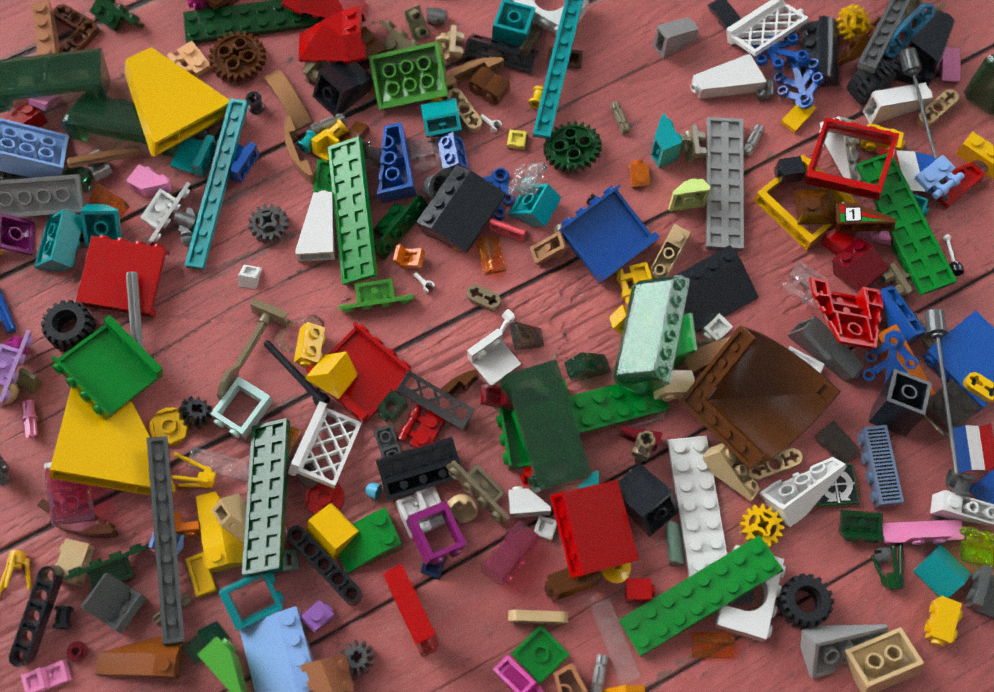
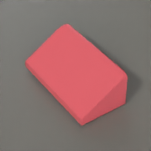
[489,218,528,242]

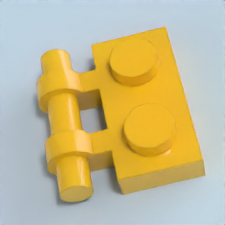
[616,262,658,305]

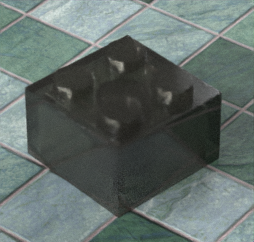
[924,379,980,438]

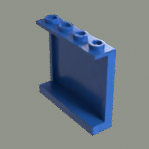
[558,184,660,283]
[921,310,994,414]

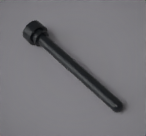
[264,340,330,406]

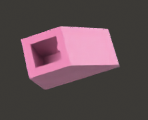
[126,164,173,198]

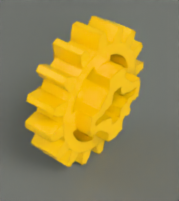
[836,4,871,42]
[739,504,784,548]

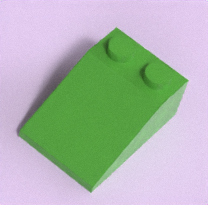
[197,636,248,692]

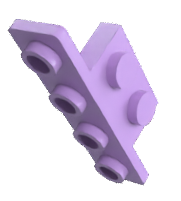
[0,330,33,406]

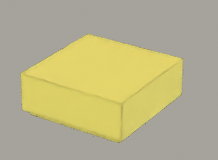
[507,130,527,150]

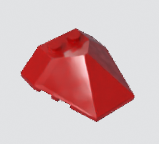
[281,0,368,19]
[298,6,367,64]
[809,277,884,350]

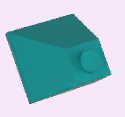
[80,204,122,246]

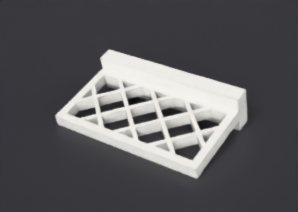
[727,0,809,56]
[288,401,362,488]

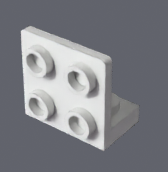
[467,329,521,385]

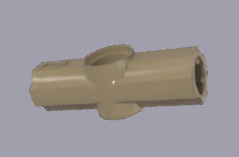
[631,430,656,464]

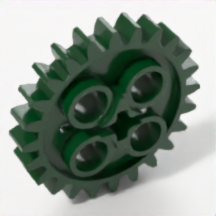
[543,121,602,174]

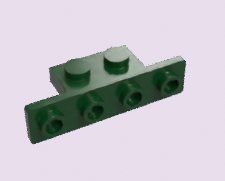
[89,0,145,31]
[373,194,428,260]
[65,543,148,590]

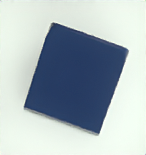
[420,551,447,579]

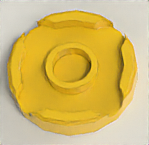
[149,407,189,446]

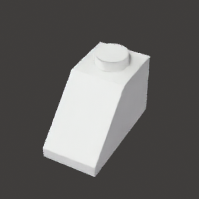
[508,486,551,518]

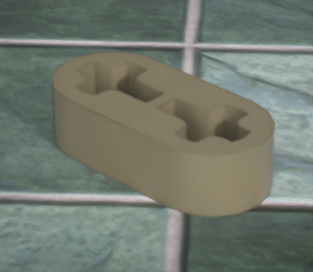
[467,285,501,311]

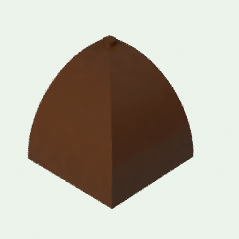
[679,326,841,469]

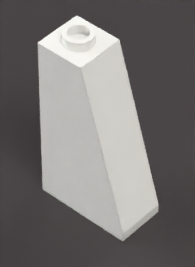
[690,54,767,99]
[863,83,933,124]
[295,191,335,262]

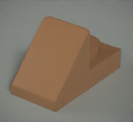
[530,231,567,265]

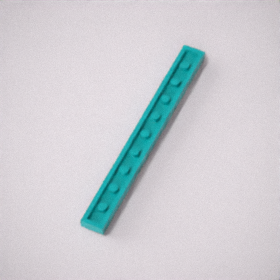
[532,0,584,140]
[185,98,249,270]

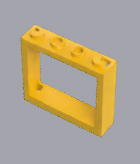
[754,154,856,251]

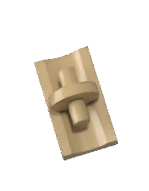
[435,25,464,61]

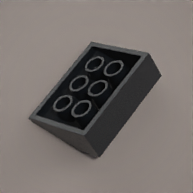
[416,165,507,253]
[665,245,759,334]

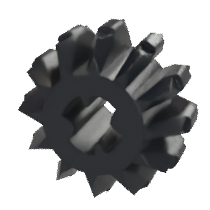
[178,396,212,430]

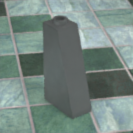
[787,316,864,381]

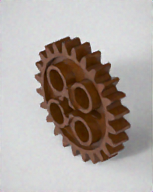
[208,30,267,84]

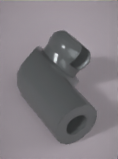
[756,79,775,101]

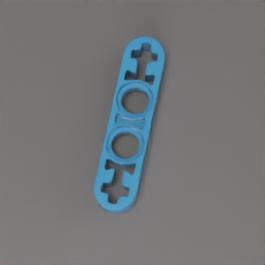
[883,3,935,58]

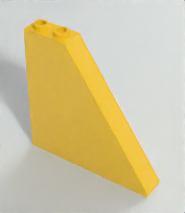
[124,47,229,157]
[49,388,176,497]

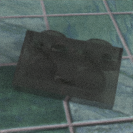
[815,421,861,464]

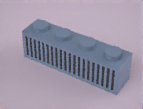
[857,425,904,509]

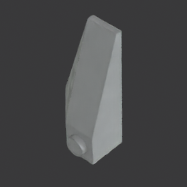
[800,624,888,679]

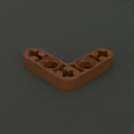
[54,4,99,63]

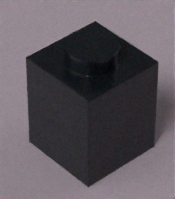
[774,156,805,184]

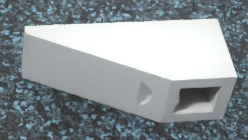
[930,490,994,526]

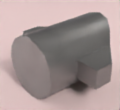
[425,7,448,24]
[173,207,197,233]

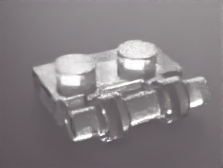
[409,136,443,172]
[507,162,547,195]
[781,261,831,307]

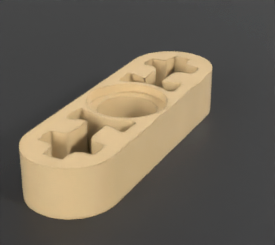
[447,88,482,133]
[916,89,959,128]
[747,448,802,481]
[508,610,568,625]

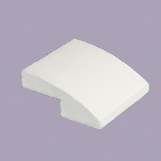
[395,486,446,539]

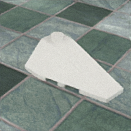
[820,116,860,181]
[759,457,847,527]

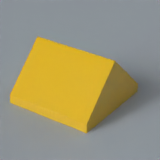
[305,352,358,399]
[306,503,359,560]

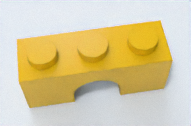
[956,131,994,180]

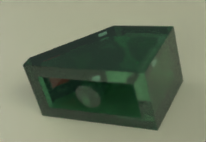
[564,352,611,381]

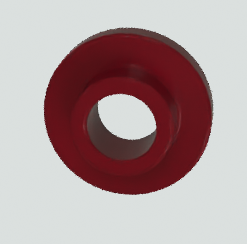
[66,641,88,663]

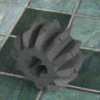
[341,640,376,677]

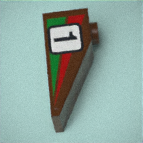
[835,202,896,232]

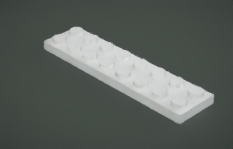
[667,436,727,577]

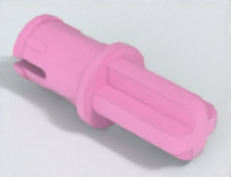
[22,400,38,439]

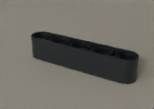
[287,525,363,606]
[9,565,64,667]

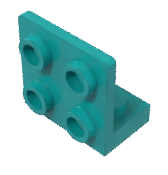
[170,134,217,177]

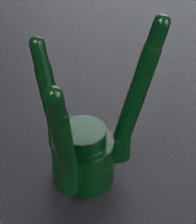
[871,543,904,590]

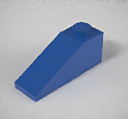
[881,286,927,345]

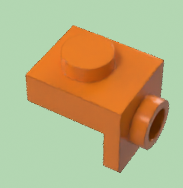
[628,160,650,187]
[393,244,425,269]
[174,512,201,538]

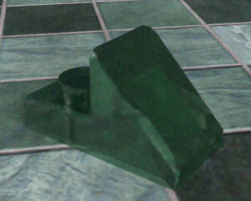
[182,621,230,665]

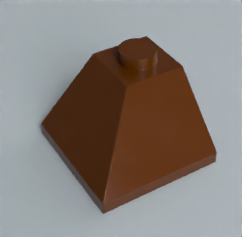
[794,189,836,225]

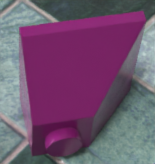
[0,213,34,256]

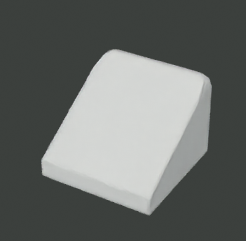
[238,265,262,289]

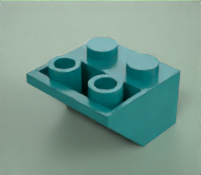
[421,98,463,140]
[650,114,683,168]

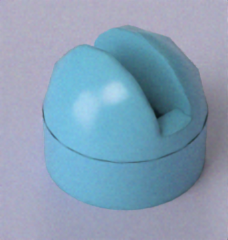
[365,483,382,500]

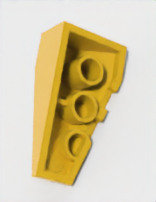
[196,491,244,574]

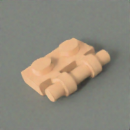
[167,41,212,77]

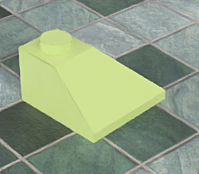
[668,178,710,212]

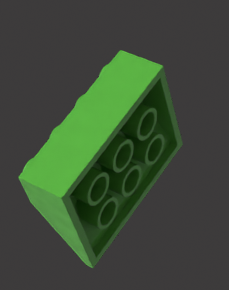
[369,42,448,110]

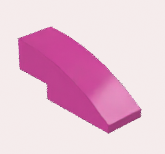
[493,655,544,692]

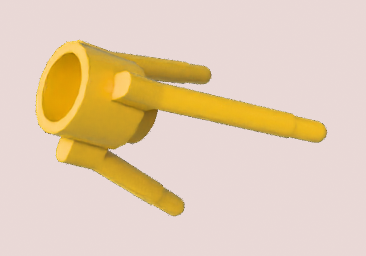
[171,453,216,489]
[0,550,32,596]

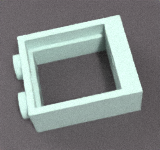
[211,376,273,440]

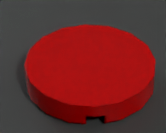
[304,478,345,515]

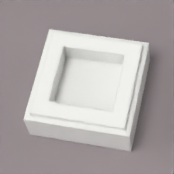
[533,515,557,541]

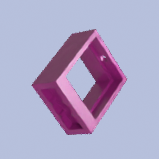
[406,501,467,565]

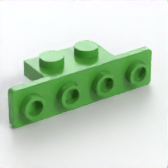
[338,278,414,313]

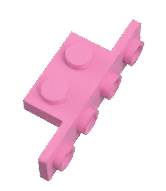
[882,520,965,545]

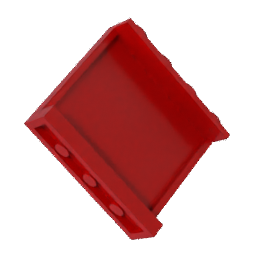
[76,235,170,318]
[306,322,411,425]
[550,480,639,578]

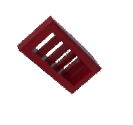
[619,426,663,451]

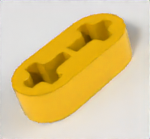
[963,372,994,403]

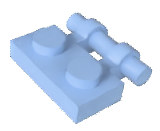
[914,155,965,199]

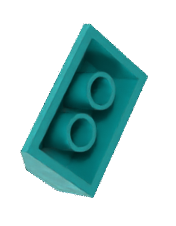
[34,209,83,272]

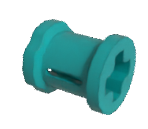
[297,130,317,154]

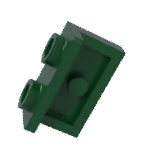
[839,510,884,543]

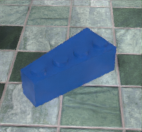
[377,122,417,203]

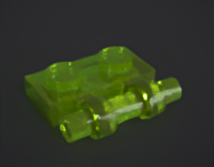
[959,526,994,568]

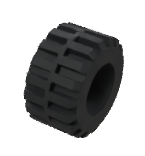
[847,59,896,105]
[41,300,96,352]
[777,573,834,629]

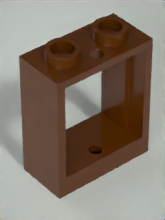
[544,568,602,602]

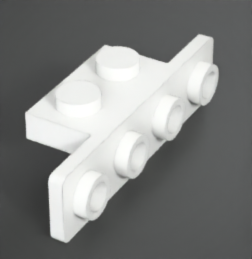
[140,182,190,245]

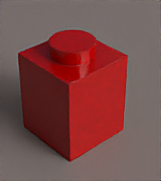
[822,226,855,256]
[624,578,655,603]

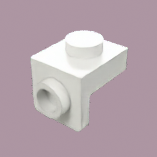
[703,313,733,342]

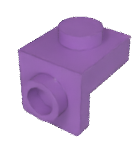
[301,600,334,633]

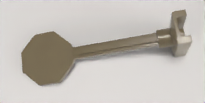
[217,298,290,400]

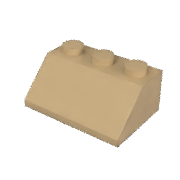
[845,627,924,692]

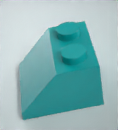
[492,0,536,46]
[508,184,562,227]

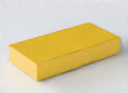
[780,99,817,134]
[185,552,217,598]

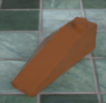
[95,636,185,679]

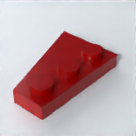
[930,162,986,209]

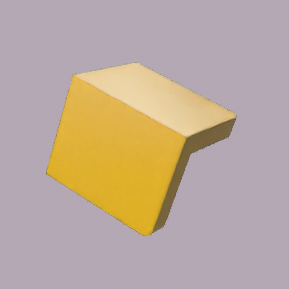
[311,130,340,162]
[610,304,640,339]

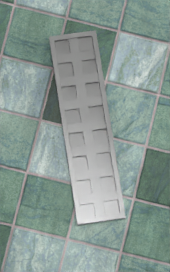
[705,117,744,251]

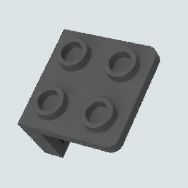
[966,565,994,618]
[82,573,146,634]

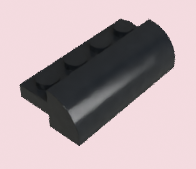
[801,16,839,87]
[376,437,461,500]

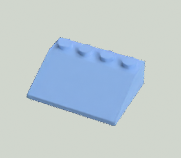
[0,118,69,178]
[240,606,314,692]

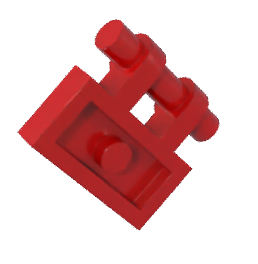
[397,405,445,448]

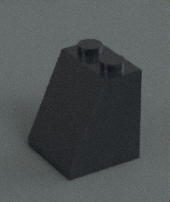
[909,10,955,77]
[312,61,373,117]
[868,369,932,437]
[618,463,679,537]

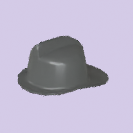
[421,167,453,200]

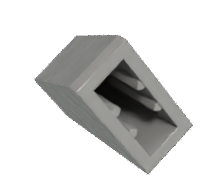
[653,17,699,59]

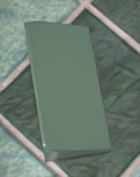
[665,521,684,565]

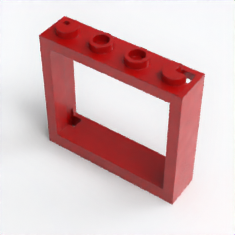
[806,117,899,201]
[382,564,439,656]

